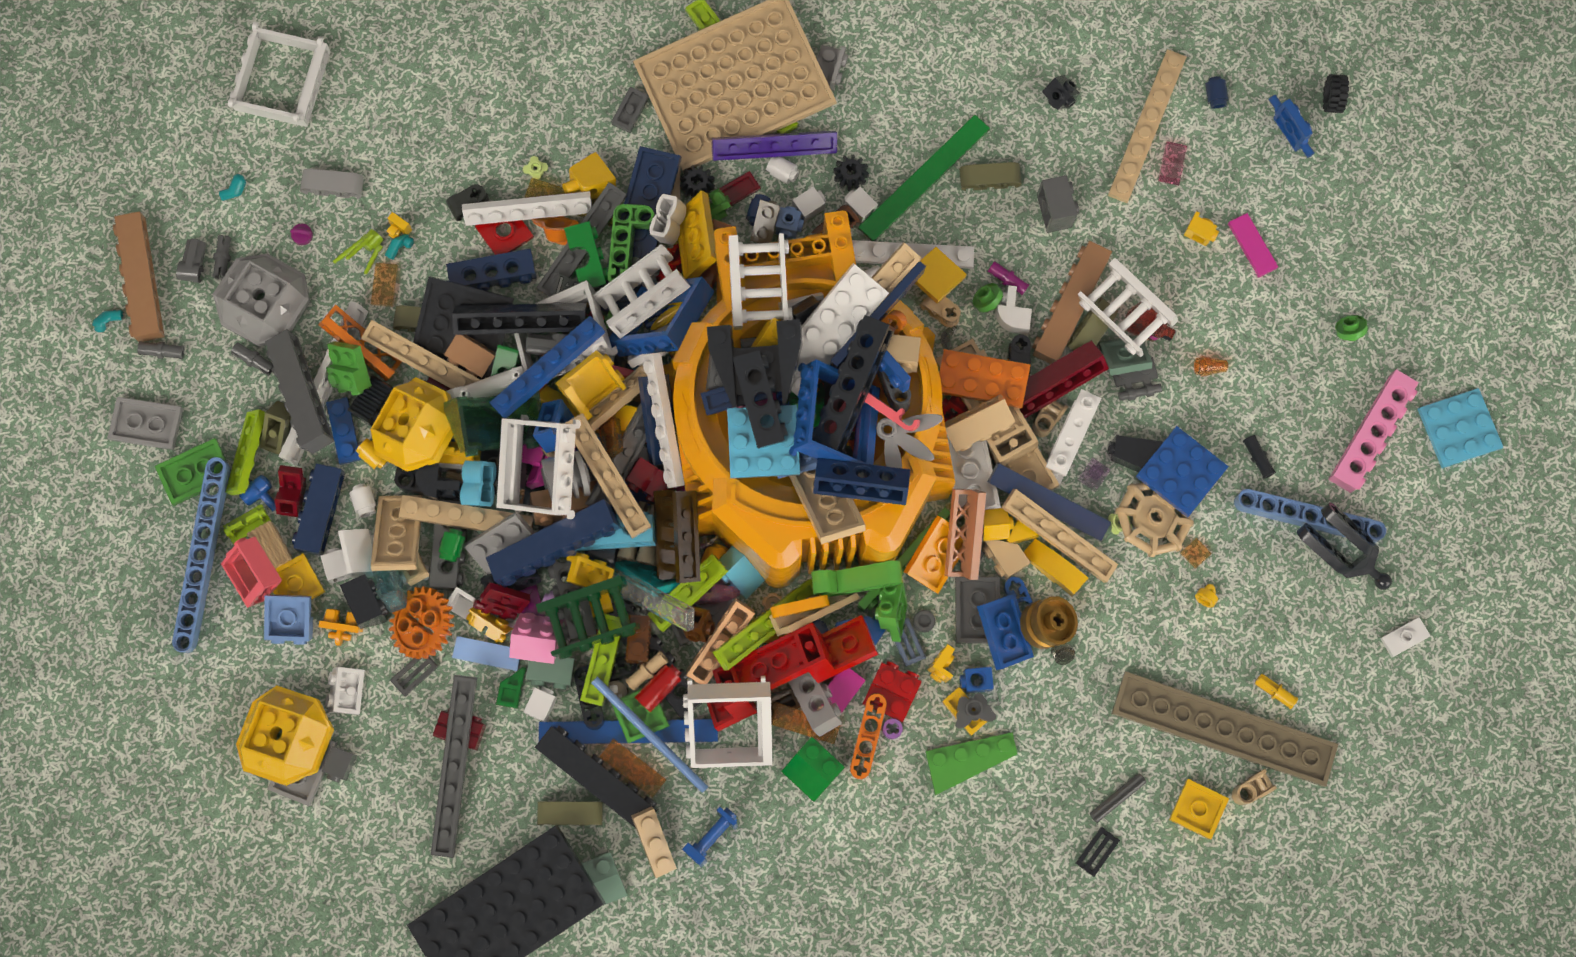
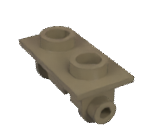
[750,199,781,243]

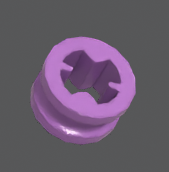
[882,719,903,739]

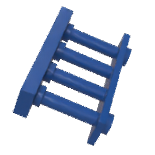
[682,807,738,868]

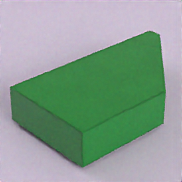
[496,667,526,709]

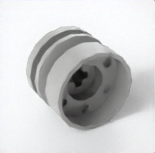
[541,450,590,501]

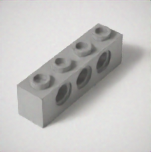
[789,672,843,737]

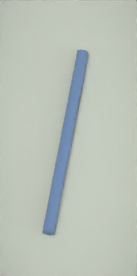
[591,676,708,793]

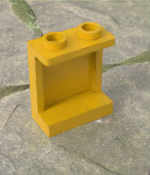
[555,350,626,421]

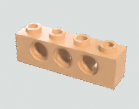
[686,598,755,684]

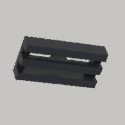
[1075,827,1120,877]

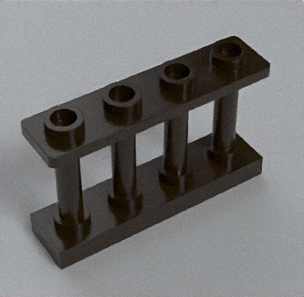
[653,489,701,583]

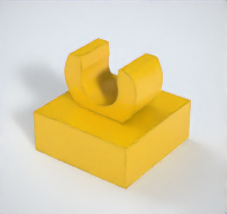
[386,212,412,239]

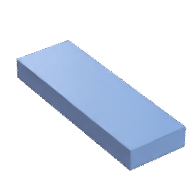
[452,636,520,671]

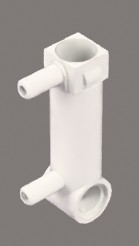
[446,366,524,414]

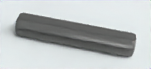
[1090,774,1146,822]

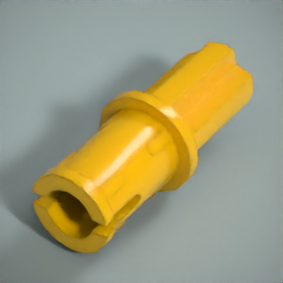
[1255,674,1299,709]

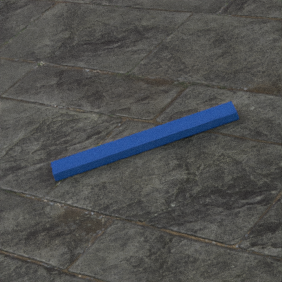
[539,719,718,744]

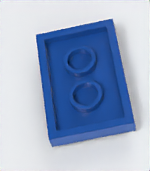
[977,593,1034,670]

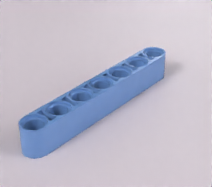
[1234,489,1386,543]

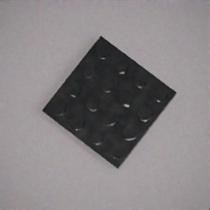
[413,276,514,379]

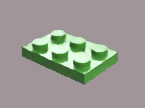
[155,438,231,506]

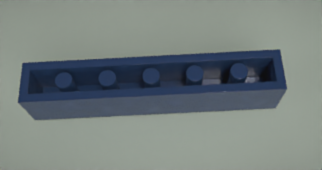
[486,499,621,586]

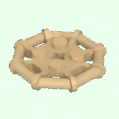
[1115,482,1194,557]

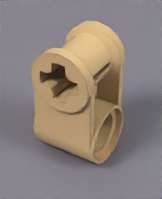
[920,296,961,328]
[1032,401,1068,437]
[1232,769,1277,805]

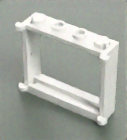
[228,22,331,127]
[514,280,618,377]
[496,415,581,519]
[683,676,772,768]

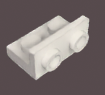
[325,667,365,715]

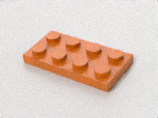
[939,349,1030,408]

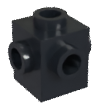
[1042,75,1080,110]

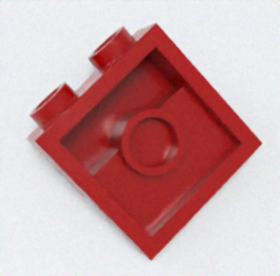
[863,661,922,723]

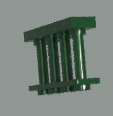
[536,575,641,660]

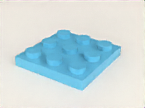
[1418,388,1504,469]
[727,405,800,479]

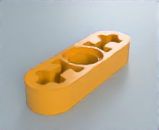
[770,595,830,619]

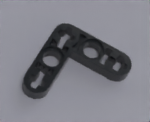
[574,656,638,730]

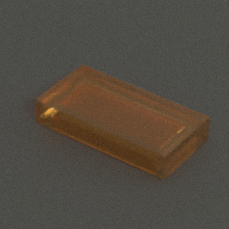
[371,263,398,307]
[599,416,624,459]

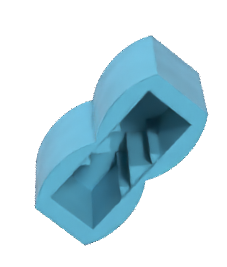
[460,461,496,507]

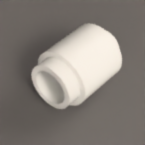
[766,157,799,184]
[349,484,377,518]

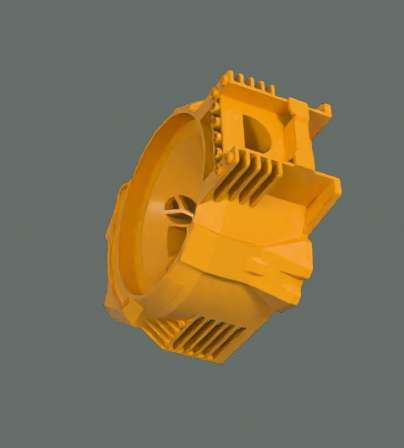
[663,211,955,588]

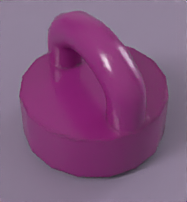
[290,223,313,246]

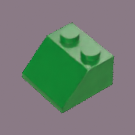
[781,737,845,802]

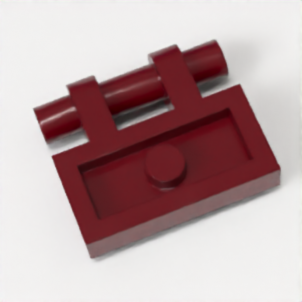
[473,582,531,620]

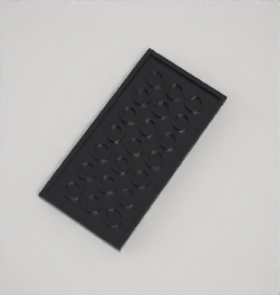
[407,825,606,957]

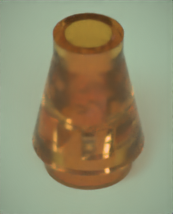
[1194,355,1228,377]

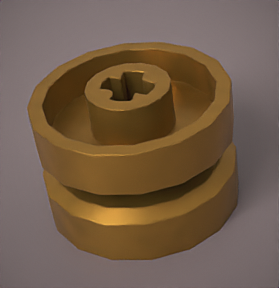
[1020,596,1078,649]

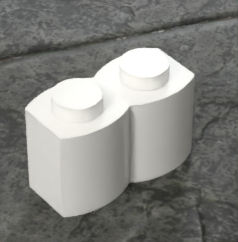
[650,194,686,245]

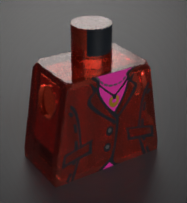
[1125,302,1175,342]

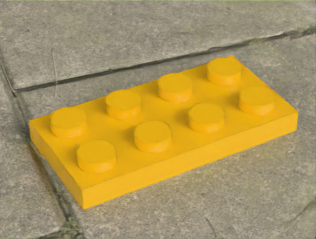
[678,190,716,279]

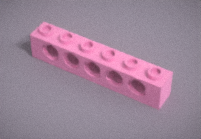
[1328,369,1419,493]

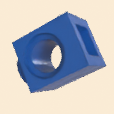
[960,667,994,693]

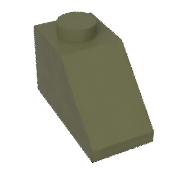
[260,400,292,455]

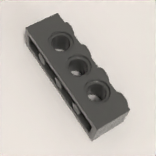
[429,500,467,591]

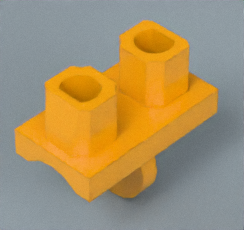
[319,609,363,646]

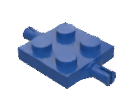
[1269,95,1315,158]

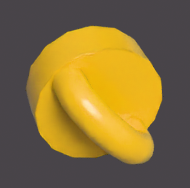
[1195,584,1218,608]

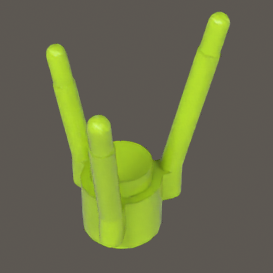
[333,229,383,274]

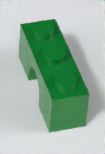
[564,221,608,290]

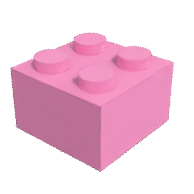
[509,613,563,664]

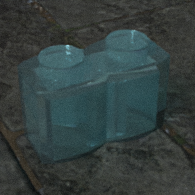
[373,570,407,613]

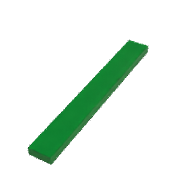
[858,115,990,241]

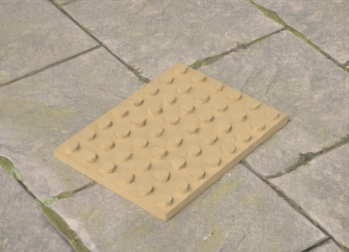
[633,0,837,173]

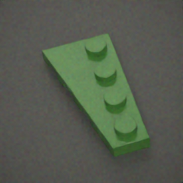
[925,733,1017,796]

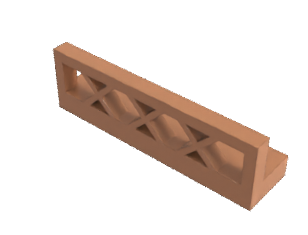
[944,489,986,580]

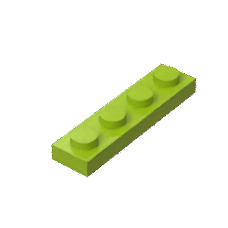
[225,409,265,496]
[647,554,728,632]
[580,614,622,706]

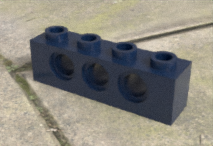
[446,248,537,291]
[813,458,910,505]

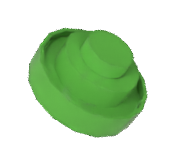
[973,283,1003,313]
[1335,315,1368,341]

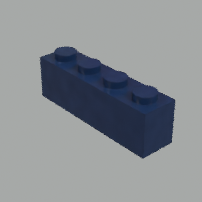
[292,463,345,556]

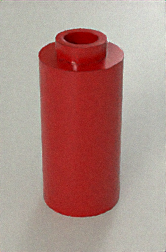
[634,664,681,713]

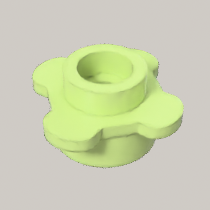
[523,156,548,181]
[1108,513,1132,535]

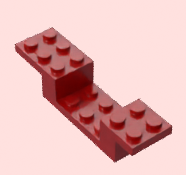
[707,615,878,731]

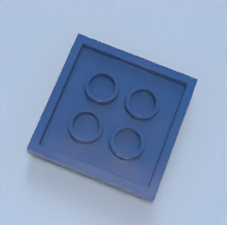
[1136,426,1229,518]

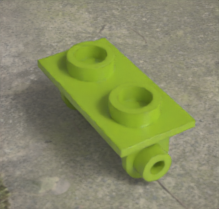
[223,504,272,545]

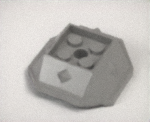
[213,254,310,347]

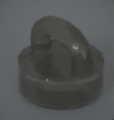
[1050,643,1075,665]

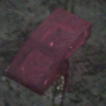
[1158,141,1187,186]
[695,584,740,604]

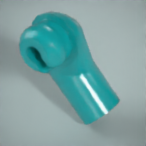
[219,174,246,201]
[385,234,414,260]
[92,310,123,333]

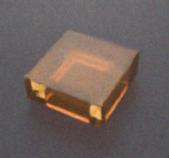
[1180,538,1211,569]

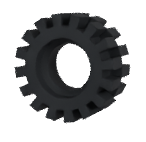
[1323,74,1349,113]

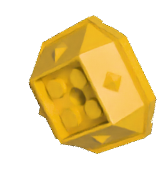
[370,377,460,472]
[236,685,334,786]

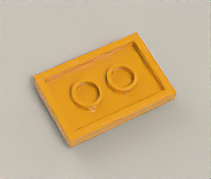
[903,516,964,594]

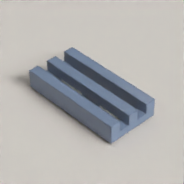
[895,618,926,667]

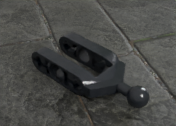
[1297,502,1392,590]

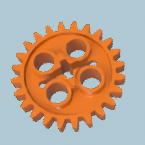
[389,586,454,659]

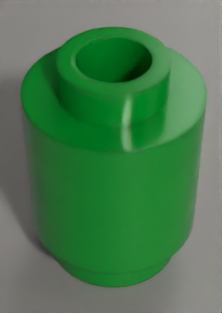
[438,528,466,562]

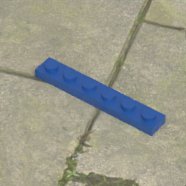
[489,316,606,418]

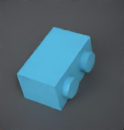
[719,546,765,599]

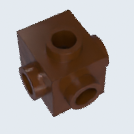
[681,606,715,643]

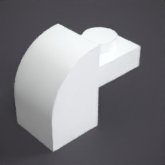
[995,285,1032,335]

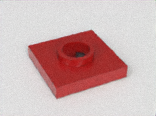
[475,220,534,255]

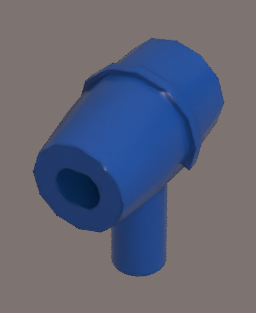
[239,475,276,512]

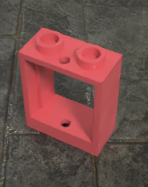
[221,536,282,608]

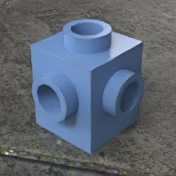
[775,206,804,239]

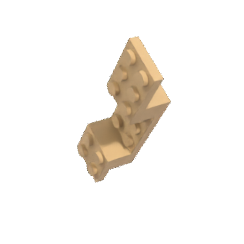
[935,338,1059,490]

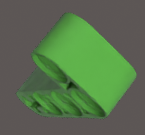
[608,204,655,283]
[811,560,903,597]

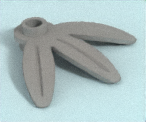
[876,414,943,468]

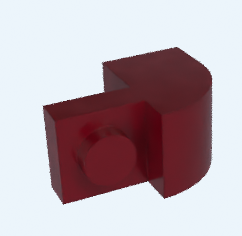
[275,465,306,517]

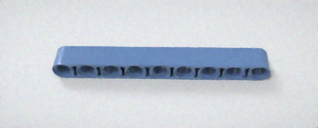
[172,457,230,653]

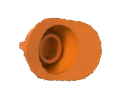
[531,216,579,245]

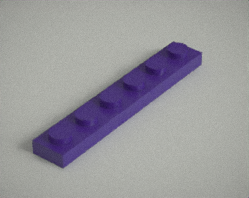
[712,131,837,161]

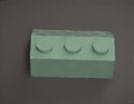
[582,852,628,906]

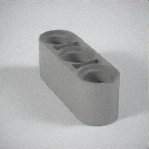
[300,169,364,199]

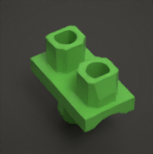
[709,188,731,222]

